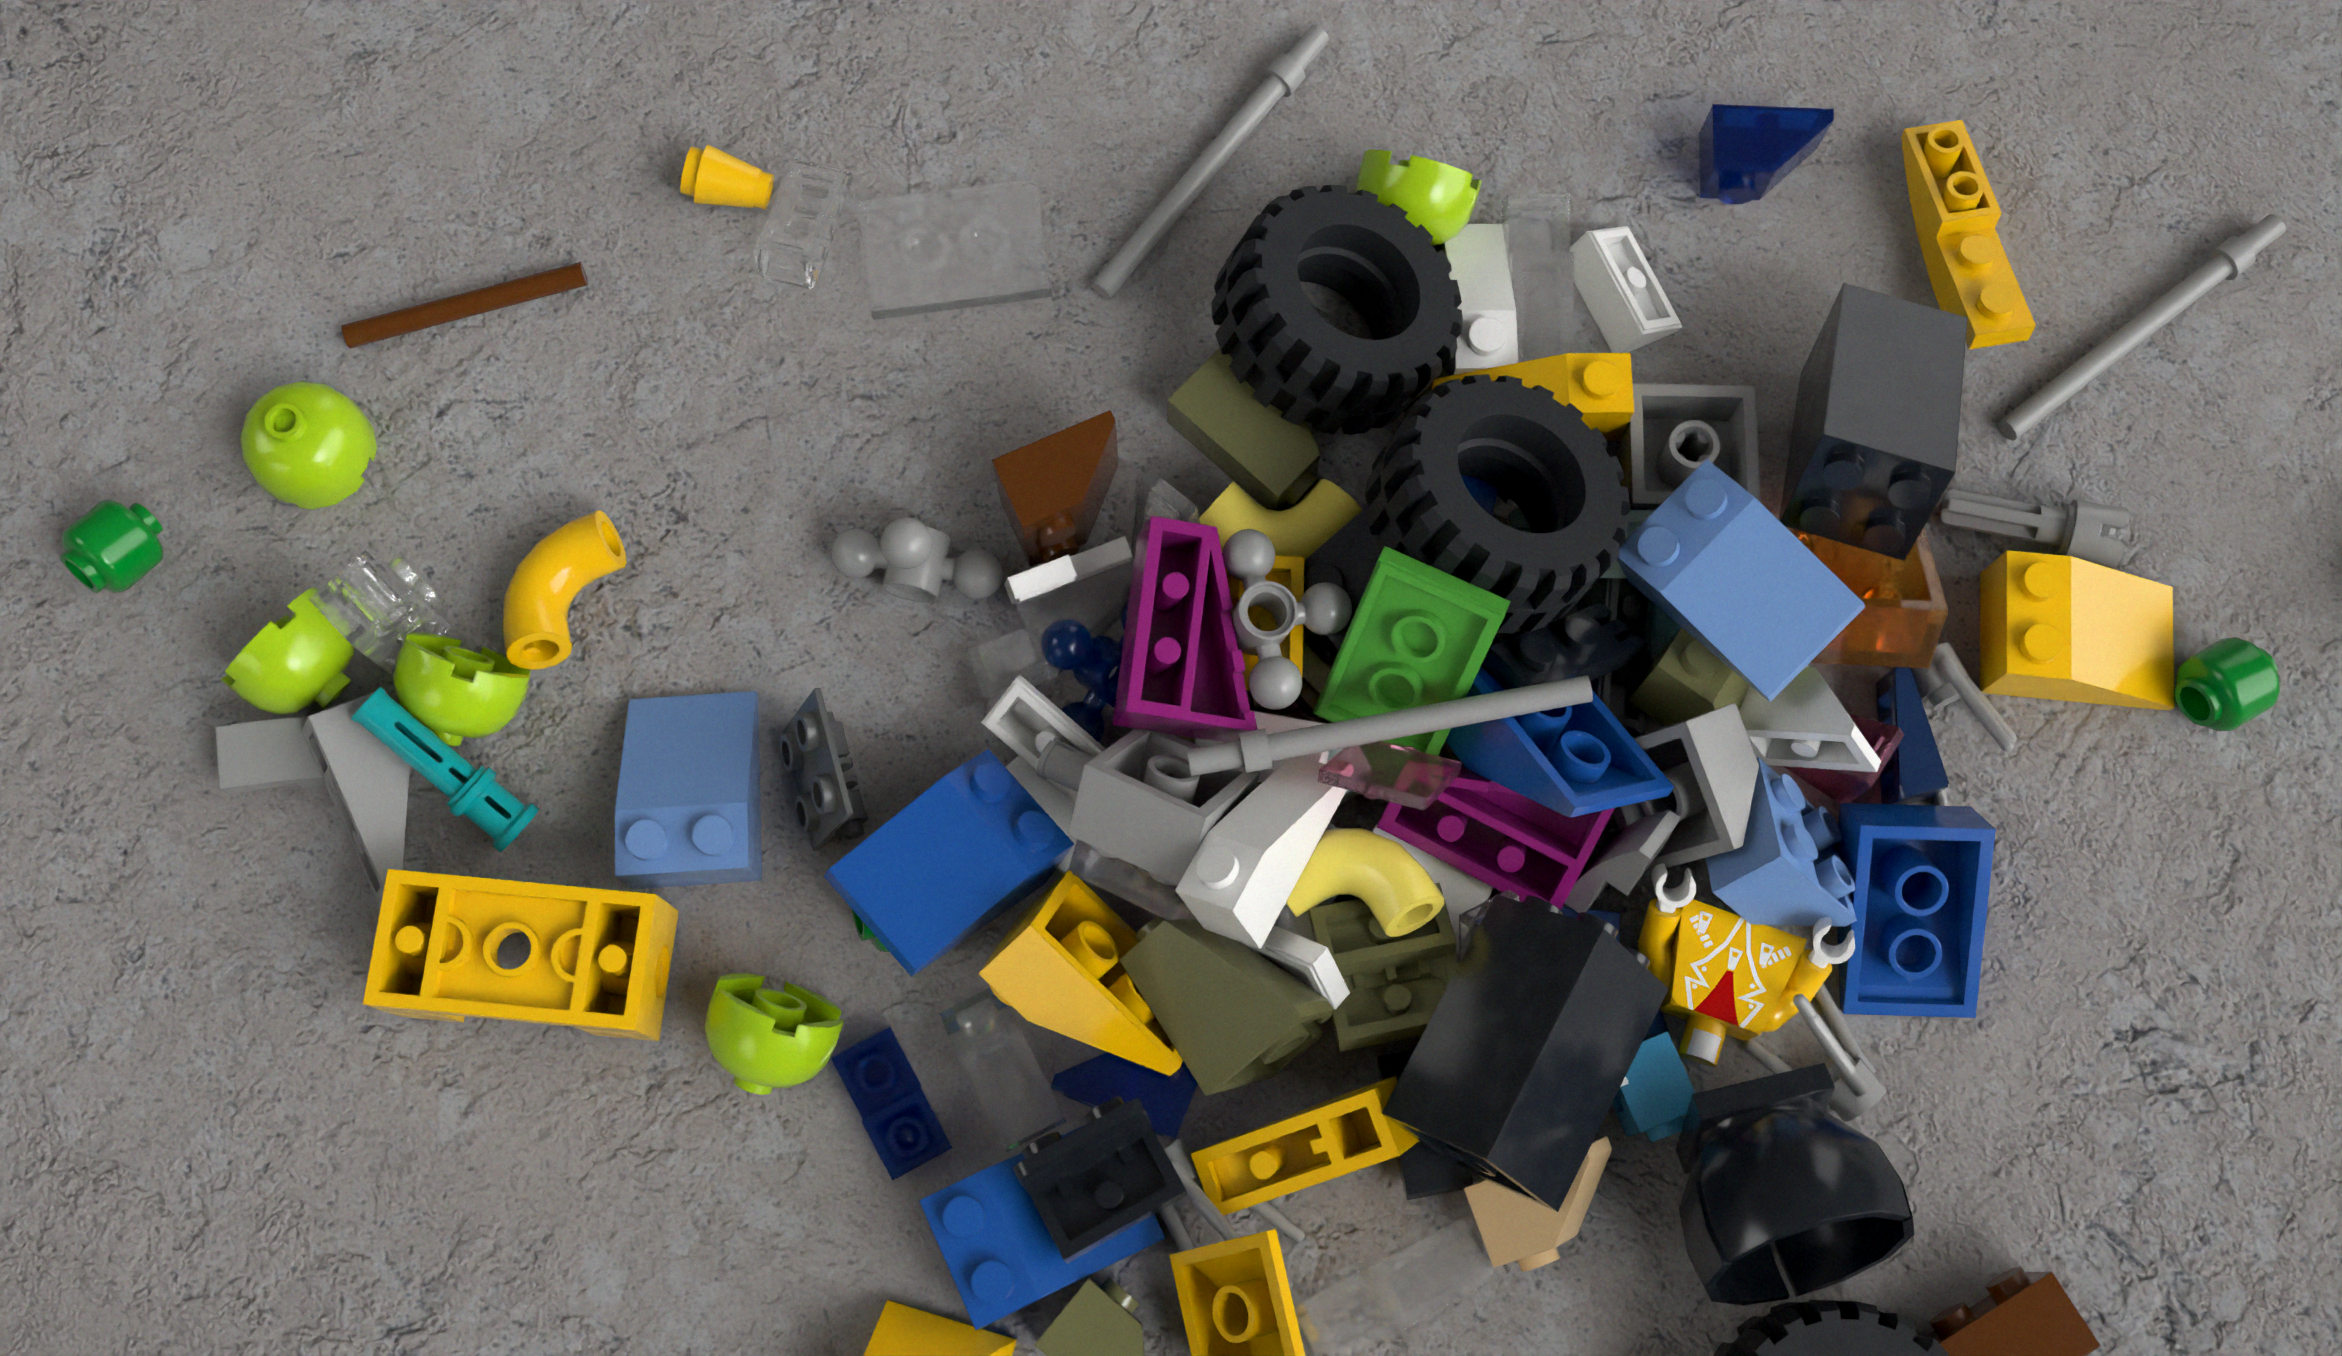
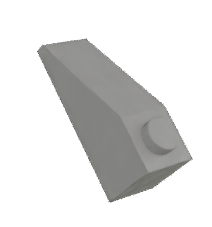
[302,689,410,907]

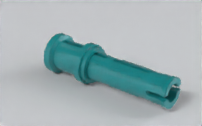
[351,687,540,853]

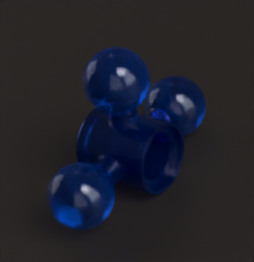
[1041,600,1129,742]

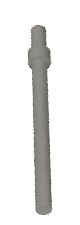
[1091,25,1329,300]
[1998,214,2286,441]
[1186,675,1593,776]

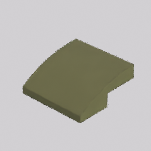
[1309,883,1458,1052]

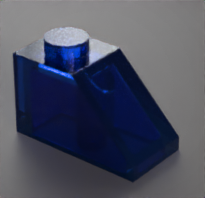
[1699,104,1834,205]
[1050,1052,1198,1142]

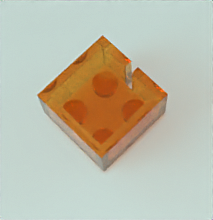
[1792,528,1948,668]

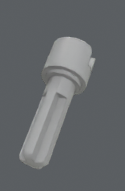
[1939,489,2130,569]

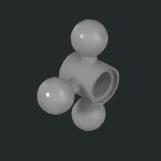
[831,517,1003,603]
[1222,529,1352,709]

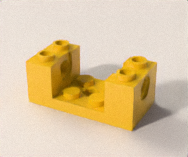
[363,869,679,1041]

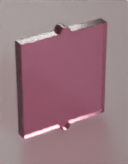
[1317,741,1462,811]

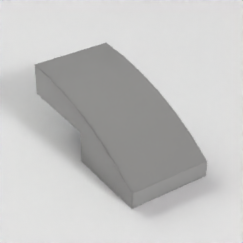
[215,716,326,795]
[1565,810,1681,914]

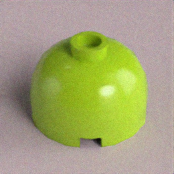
[1356,149,1482,245]
[240,381,377,510]
[221,587,355,715]
[393,633,531,746]
[705,973,844,1095]

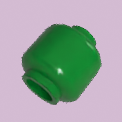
[60,500,164,593]
[2175,637,2280,732]

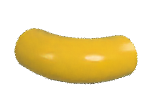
[502,510,627,670]

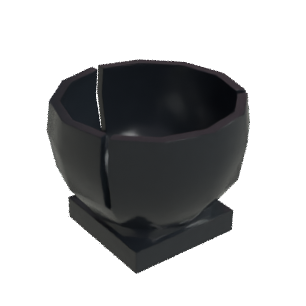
[1676,1063,1915,1306]

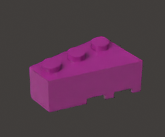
[1113,516,1258,743]
[1377,758,1615,910]

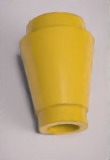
[680,144,774,210]

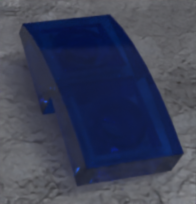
[831,1024,952,1181]

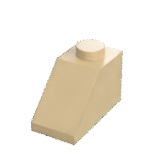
[1464,1136,1612,1272]

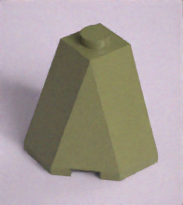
[1119,914,1334,1096]

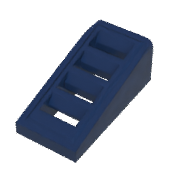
[1876,664,1949,805]

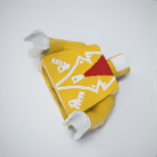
[1638,863,1855,1067]

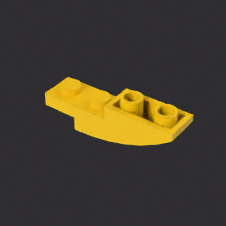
[1901,120,2036,350]

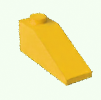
[1431,353,1634,441]
[1191,1076,1419,1216]

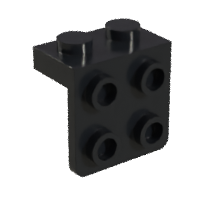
[1013,1097,1188,1264]

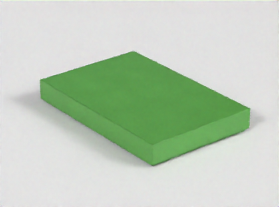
[1313,546,1511,767]

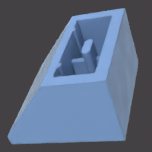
[1706,757,1857,927]

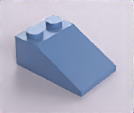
[1616,459,1865,702]
[615,691,762,889]

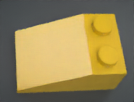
[1979,550,2175,711]
[978,868,1183,1076]

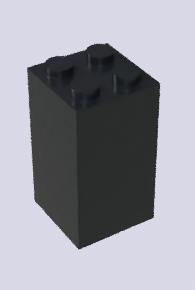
[1779,283,1968,561]
[1382,894,1668,1212]

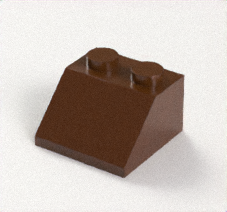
[992,410,1118,567]

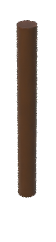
[342,262,588,349]

